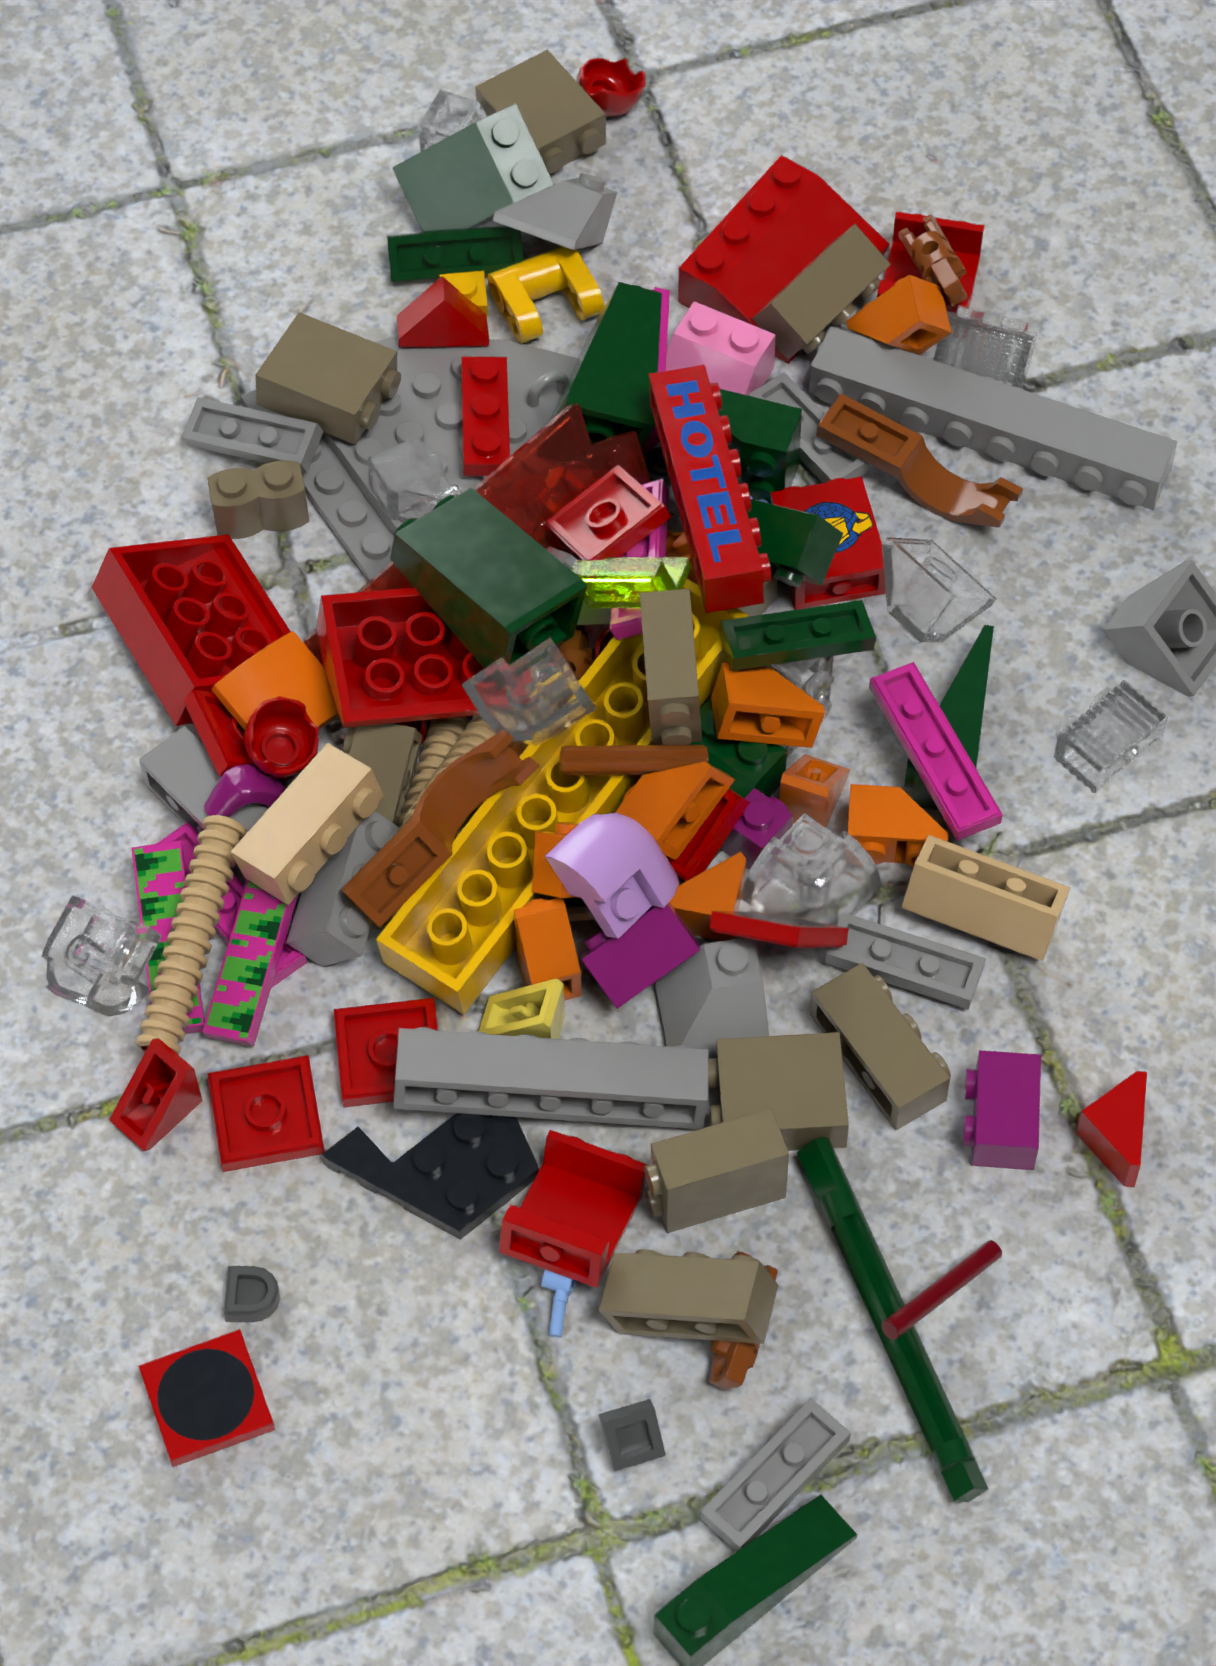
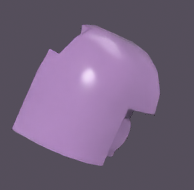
[545,813,679,939]

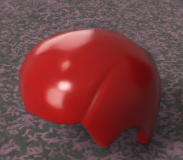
[577,58,646,117]
[244,696,319,778]

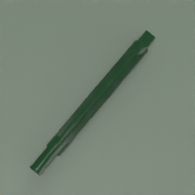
[797,1137,989,1502]

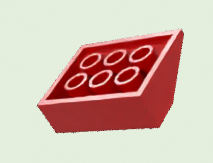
[678,155,889,364]
[91,534,291,726]
[316,588,538,728]

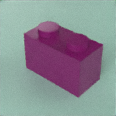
[581,902,700,1009]
[963,1050,1041,1170]

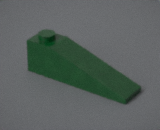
[672,489,843,587]
[904,625,994,810]
[654,1494,857,1666]

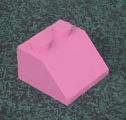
[666,301,776,395]

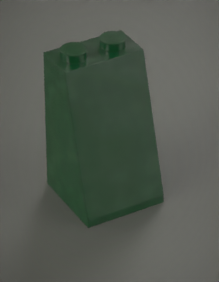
[536,282,662,471]
[390,488,588,684]

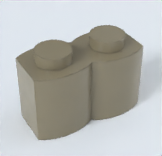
[207,460,310,539]

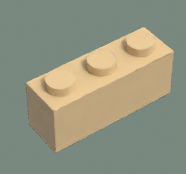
[230,743,384,905]
[901,835,1071,961]

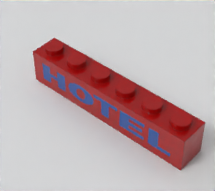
[649,365,771,613]

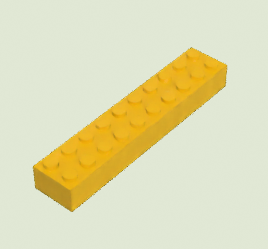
[376,568,749,1015]

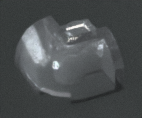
[461,637,597,746]
[741,813,881,926]
[41,895,162,1017]

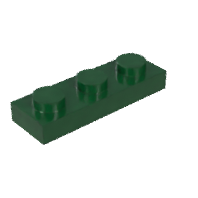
[387,225,524,282]
[719,600,876,671]

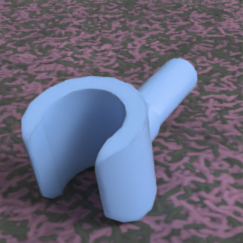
[541,1269,576,1338]

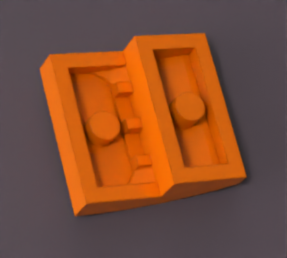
[211,631,340,730]

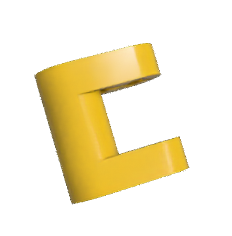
[487,246,604,344]

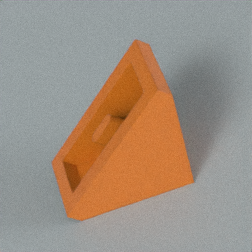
[779,754,850,833]
[669,851,746,941]

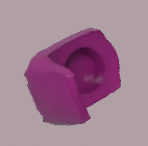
[204,764,286,817]

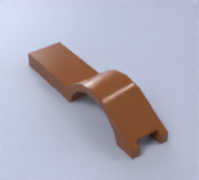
[816,394,1023,528]
[341,730,539,928]

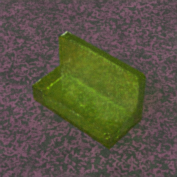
[572,557,692,608]

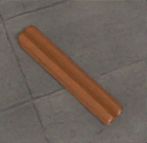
[560,745,709,775]

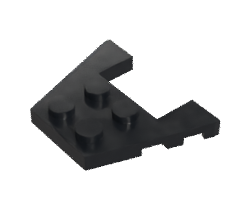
[322,1113,539,1240]

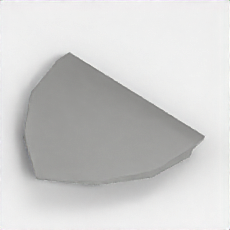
[240,338,587,591]

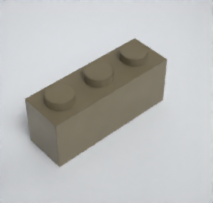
[752,224,891,359]
[810,962,951,1131]
[599,1249,779,1344]

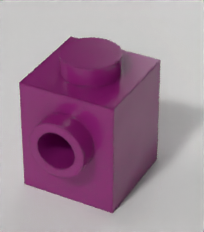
[722,788,793,878]

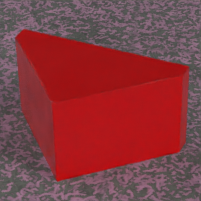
[397,276,489,347]
[109,1038,203,1151]
[1076,1071,1147,1188]

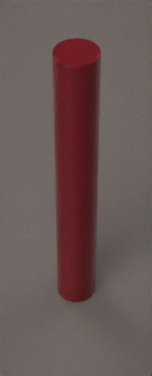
[882,1240,1002,1340]

